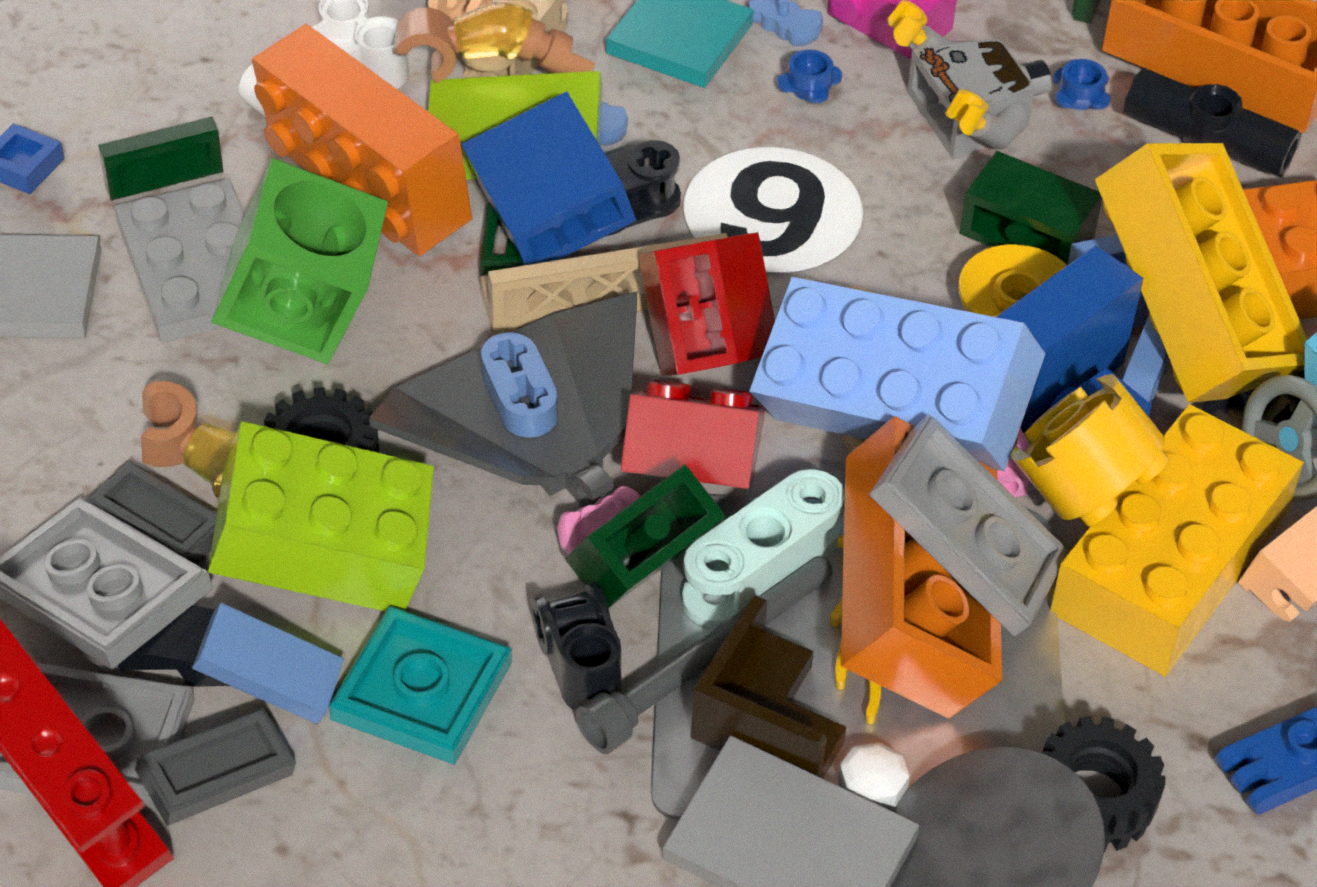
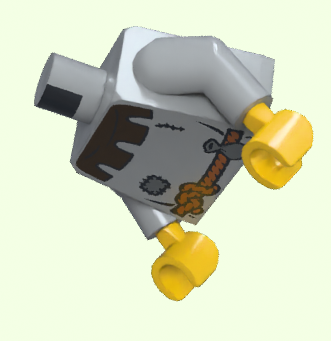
[887,0,1052,159]

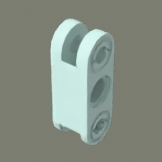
[681,469,845,629]

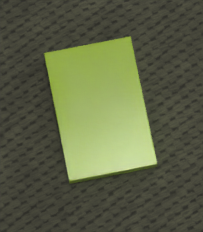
[428,71,603,180]

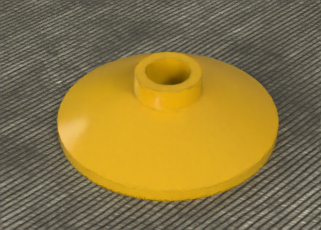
[958,244,1067,317]

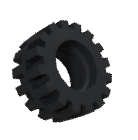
[1041,716,1166,852]

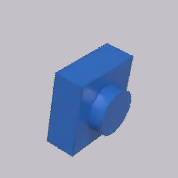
[0,123,64,194]

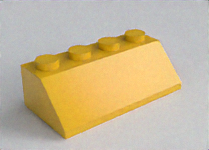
[1094,143,1308,403]

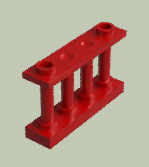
[0,619,174,887]

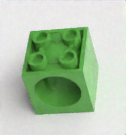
[211,158,388,365]

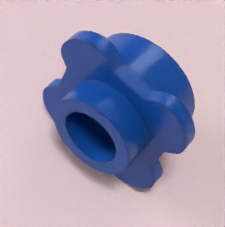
[777,49,842,103]
[1053,59,1111,110]

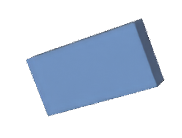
[192,602,344,724]

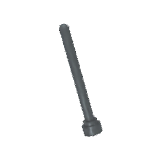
[575,558,832,754]

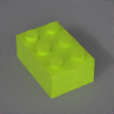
[208,421,434,612]

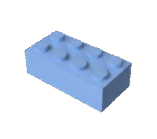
[749,277,1045,472]

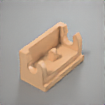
[1238,506,1317,622]

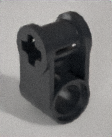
[606,140,681,236]
[531,582,622,711]

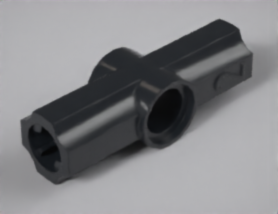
[1123,67,1302,178]

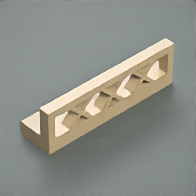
[480,233,728,335]

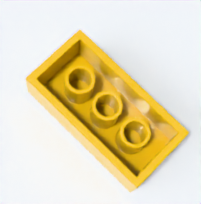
[1050,404,1304,677]

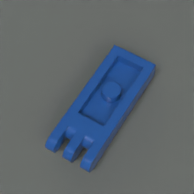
[1215,707,1317,814]

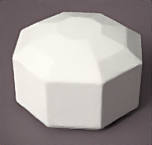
[838,742,910,811]

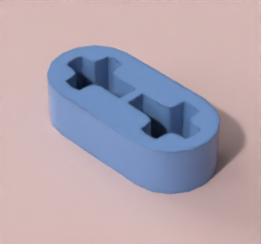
[1122,317,1170,404]
[481,332,558,438]

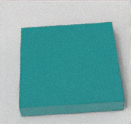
[606,0,754,88]
[329,606,512,765]

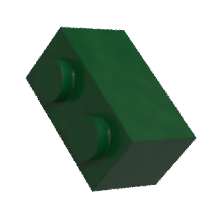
[959,151,1102,264]
[565,464,726,608]

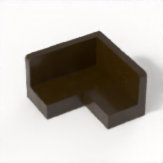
[691,595,846,779]

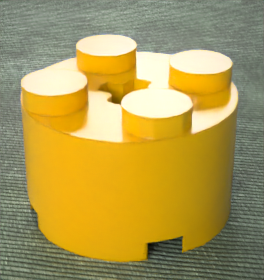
[1011,374,1169,526]

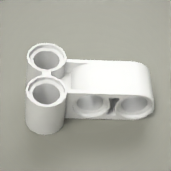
[239,0,409,117]

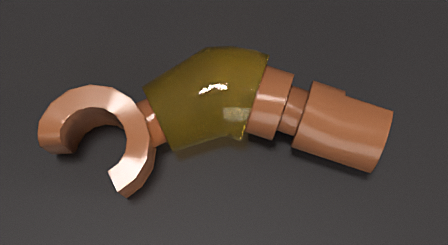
[393,1,595,84]
[141,381,236,498]

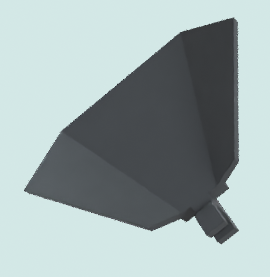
[369,291,638,508]

